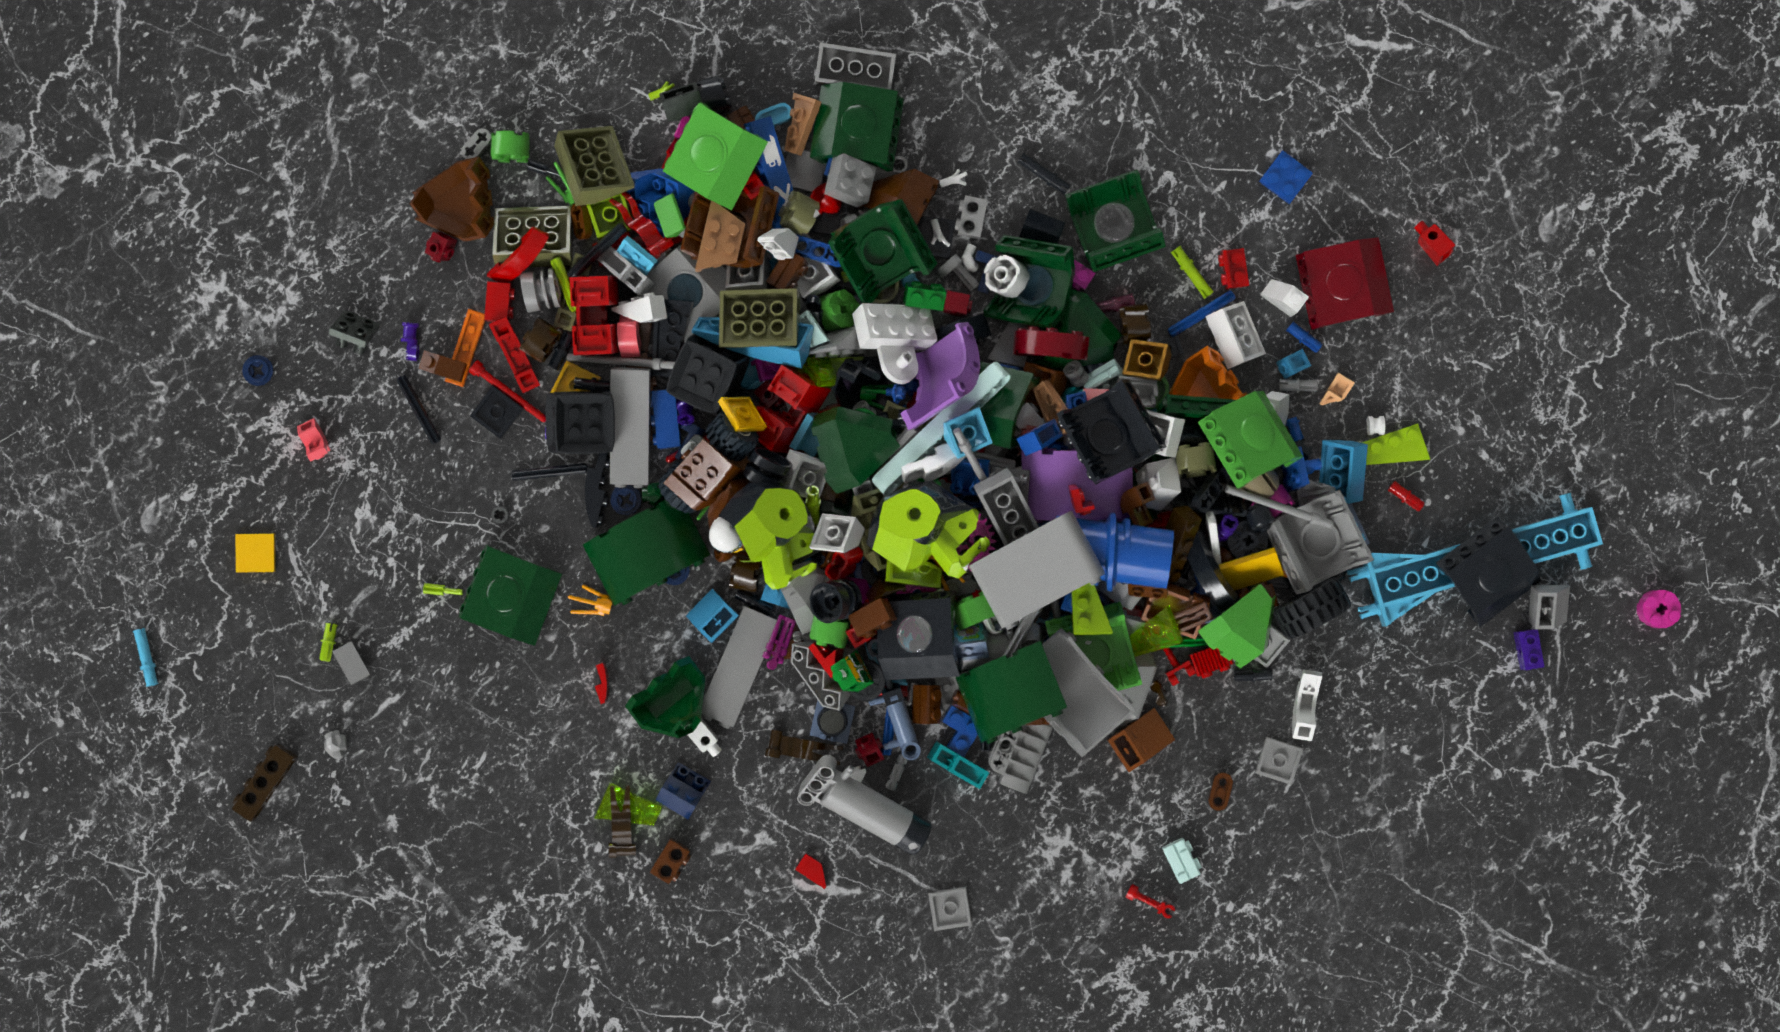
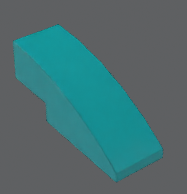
[927,741,989,789]

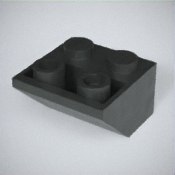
[659,82,702,122]

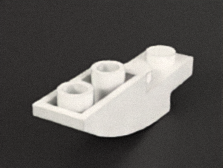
[901,443,966,483]

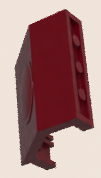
[1295,237,1394,330]

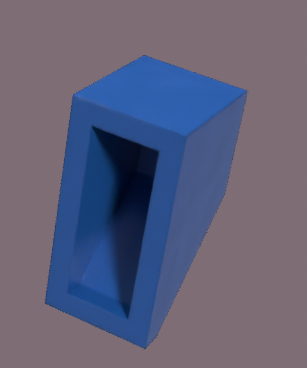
[1017,418,1063,456]

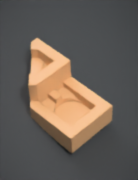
[1319,372,1355,405]

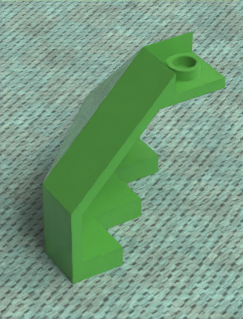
[1198,584,1276,668]

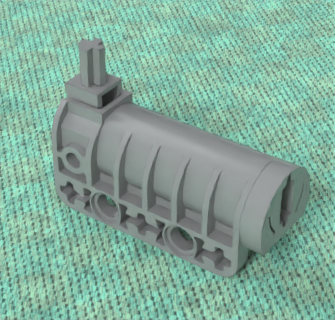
[988,725,1053,794]

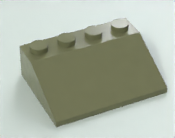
[554,126,635,206]
[492,206,573,267]
[719,288,800,348]

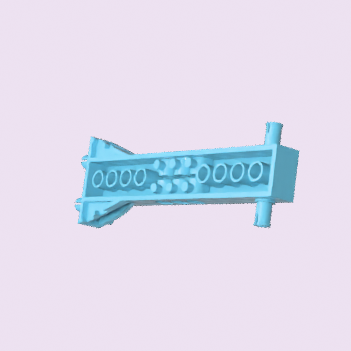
[1347,493,1603,627]

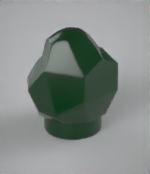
[642,482,666,506]

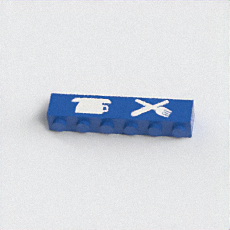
[744,116,793,229]

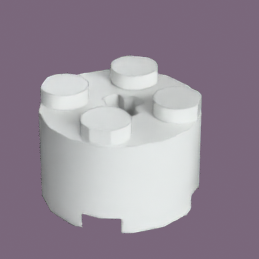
[984,255,1030,298]

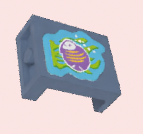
[954,621,989,661]

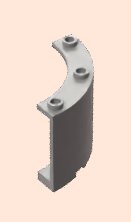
[1042,628,1135,757]

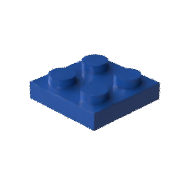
[1259,150,1313,204]

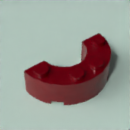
[1013,327,1089,360]

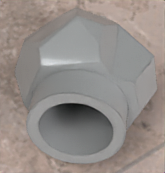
[324,730,348,759]

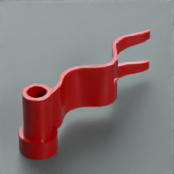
[609,192,673,259]

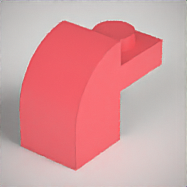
[617,315,642,358]
[297,418,330,462]

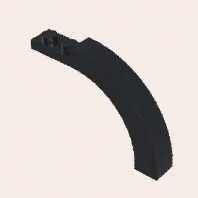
[1187,512,1241,611]

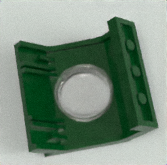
[1065,169,1166,272]

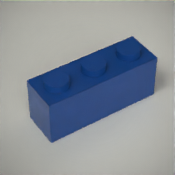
[651,390,682,449]

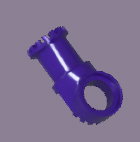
[400,322,419,361]
[676,398,694,426]
[1217,514,1239,542]

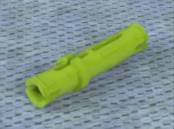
[1171,245,1214,299]
[805,485,821,527]

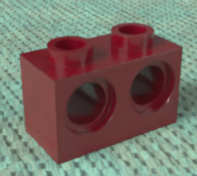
[943,290,973,318]

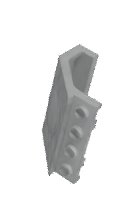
[1266,490,1374,595]

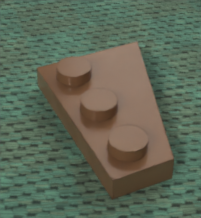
[784,93,821,156]
[1033,380,1068,441]

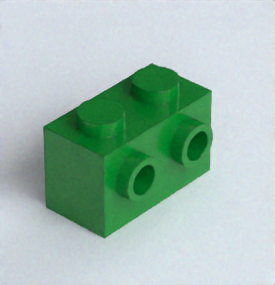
[903,281,946,311]

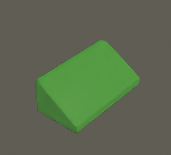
[654,193,686,238]

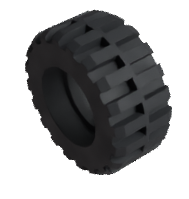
[1274,577,1351,639]

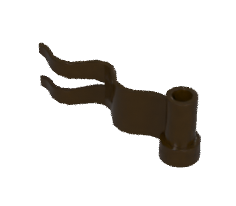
[765,730,843,765]
[608,785,636,858]

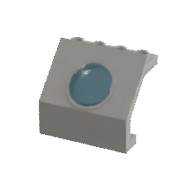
[637,244,726,342]

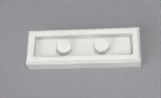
[1206,511,1221,566]

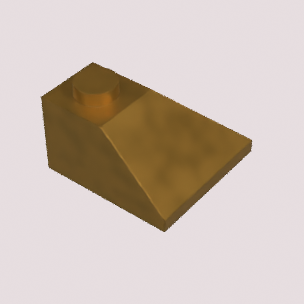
[1122,339,1172,381]

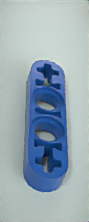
[795,234,841,267]

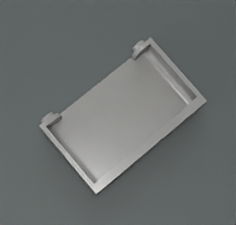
[969,511,1105,630]

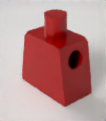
[1414,221,1455,266]

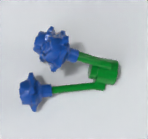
[860,378,919,410]

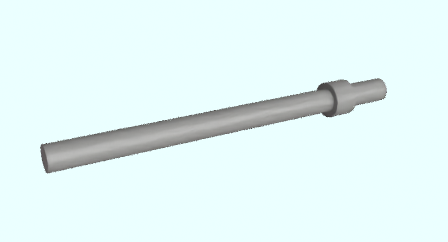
[567,353,675,370]
[953,428,987,482]
[1225,485,1333,528]

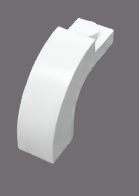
[1292,669,1322,741]

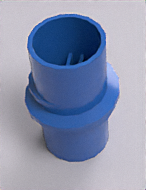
[1056,512,1174,592]

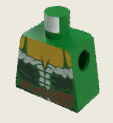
[831,650,874,692]

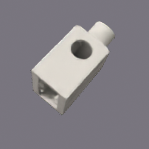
[688,717,722,757]

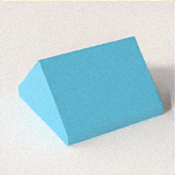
[943,407,993,459]

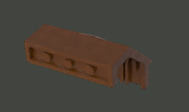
[680,186,780,268]

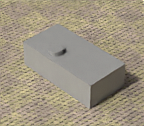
[815,43,897,90]
[973,467,1039,546]

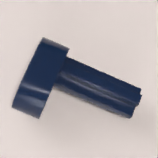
[974,250,998,294]
[675,423,706,461]

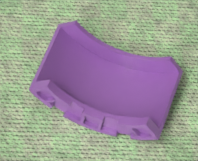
[900,322,980,430]
[1022,448,1133,523]

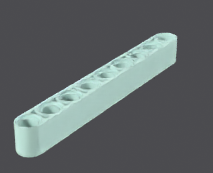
[872,362,1011,496]

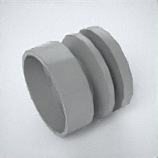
[520,267,562,313]

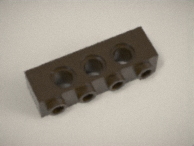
[232,744,298,822]

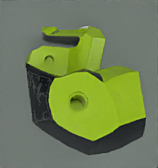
[866,481,991,579]
[719,483,817,590]

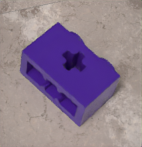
[1513,629,1545,670]

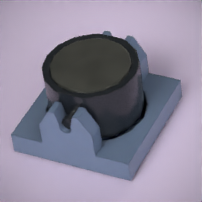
[810,700,855,744]

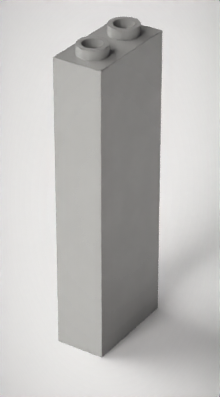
[610,367,651,488]
[701,606,777,729]

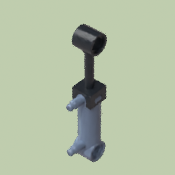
[866,634,921,760]

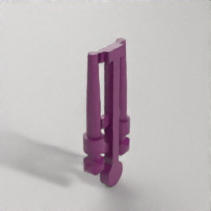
[762,615,796,670]

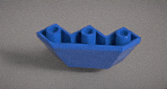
[625,169,695,238]

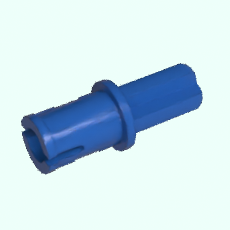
[1286,321,1322,353]

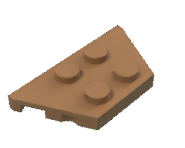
[695,201,746,272]

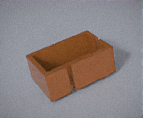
[1141,583,1210,640]

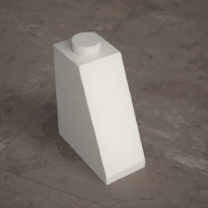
[1260,279,1309,317]

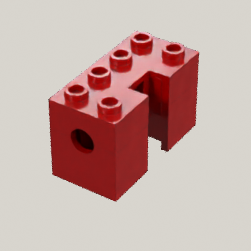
[569,276,620,355]
[756,365,831,454]

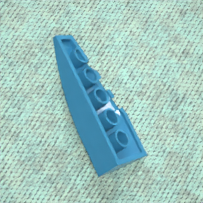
[692,317,814,368]

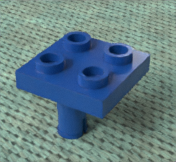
[1280,446,1322,492]
[950,458,991,496]

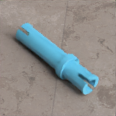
[133,628,159,687]

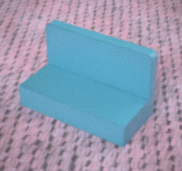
[617,236,659,275]
[789,412,819,457]

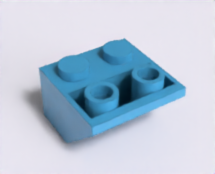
[686,588,740,643]

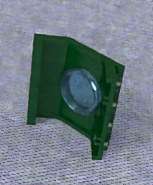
[983,235,1075,329]

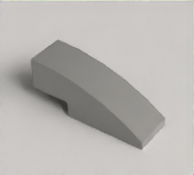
[597,246,655,298]

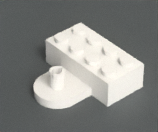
[852,303,938,384]

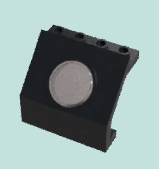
[877,591,963,680]

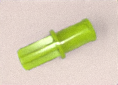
[319,623,338,662]

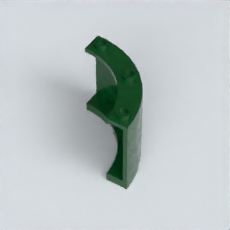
[583,500,710,606]
[955,641,1067,744]

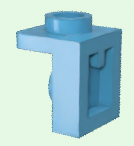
[1276,349,1311,379]

